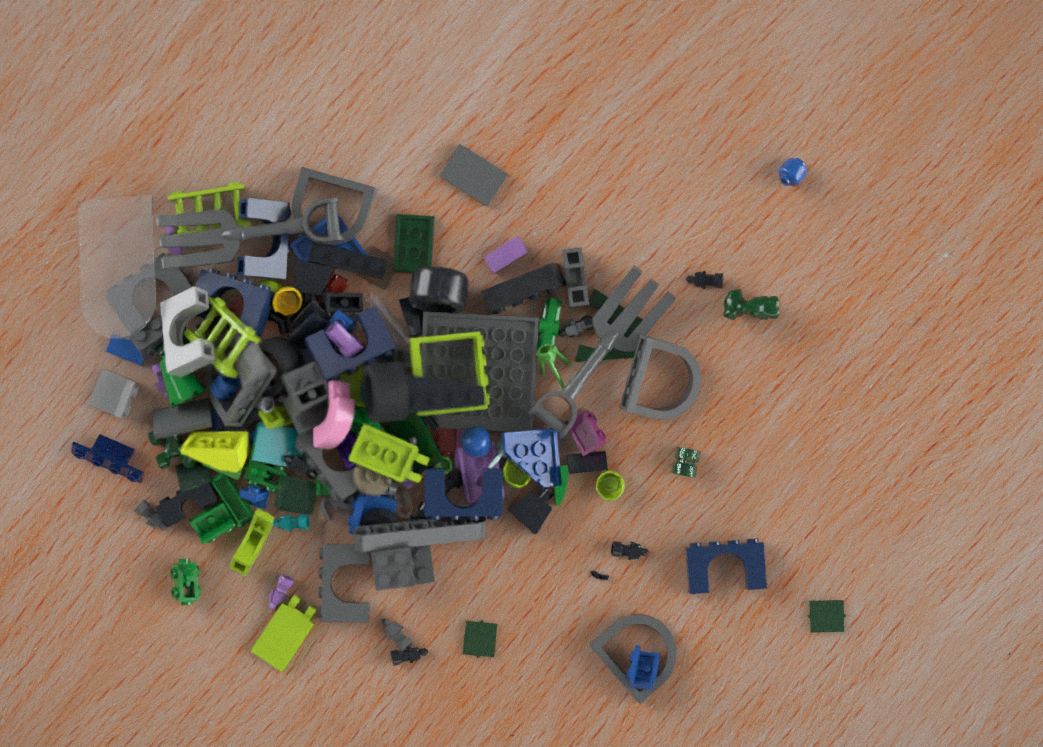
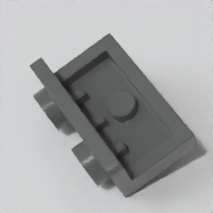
[129,316,164,361]

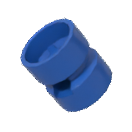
[211,367,244,401]

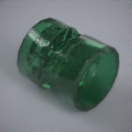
[671,447,701,478]

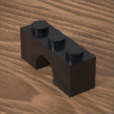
[156,477,220,527]

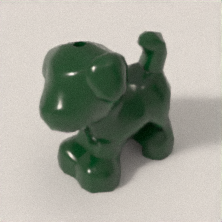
[723,289,779,321]
[148,431,197,469]

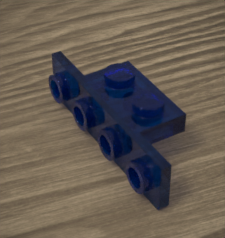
[71,434,144,483]

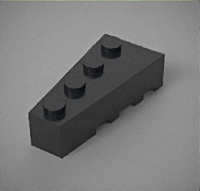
[480,263,566,315]
[405,374,486,413]

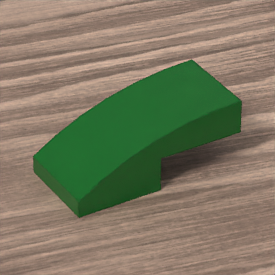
[554,466,568,506]

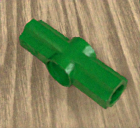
[537,297,562,352]

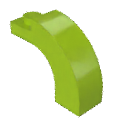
[229,509,275,577]

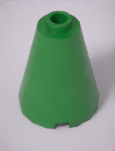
[159,355,206,408]

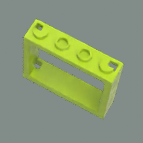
[409,332,490,416]

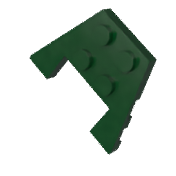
[575,289,643,362]

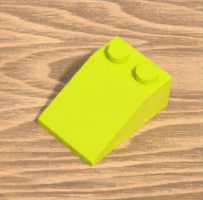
[181,431,250,472]

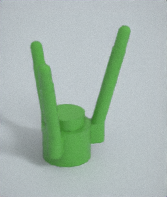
[536,344,572,390]

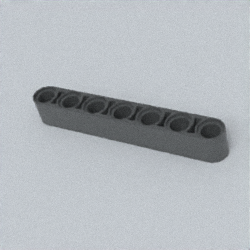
[354,516,487,552]

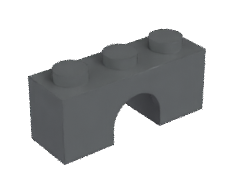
[562,247,589,309]

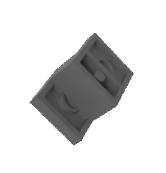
[281,361,329,435]
[371,545,435,591]

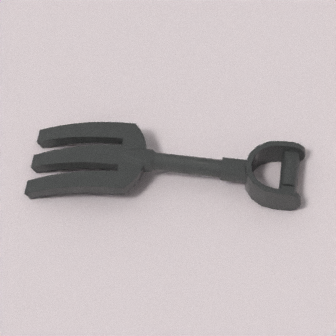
[156,198,344,269]
[528,265,676,439]

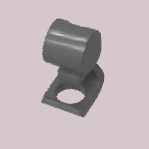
[320,495,356,520]

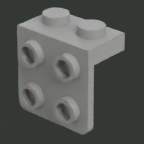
[90,370,139,419]

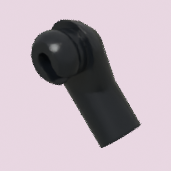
[267,309,289,334]

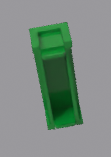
[208,473,255,528]

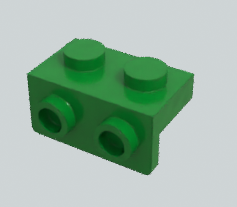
[189,500,236,545]

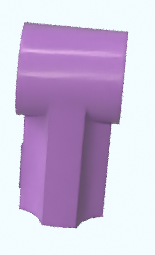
[325,321,364,358]

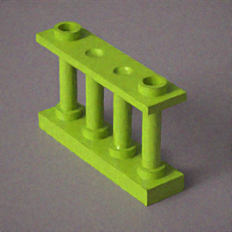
[167,182,251,235]
[183,296,260,378]

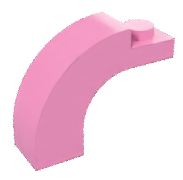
[313,380,354,449]

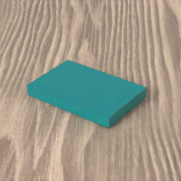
[250,422,307,467]

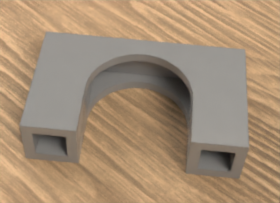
[160,286,215,377]

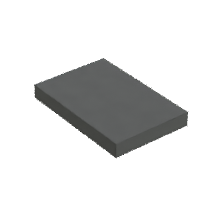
[440,144,508,207]
[153,398,212,439]

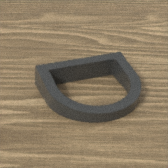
[292,167,378,245]
[619,334,701,420]
[205,337,277,427]
[589,614,677,704]

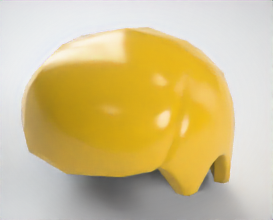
[272,286,303,316]

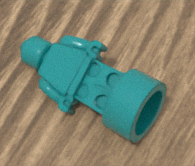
[273,514,310,532]

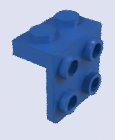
[347,493,397,535]

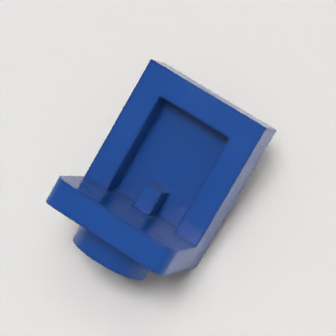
[239,485,269,509]

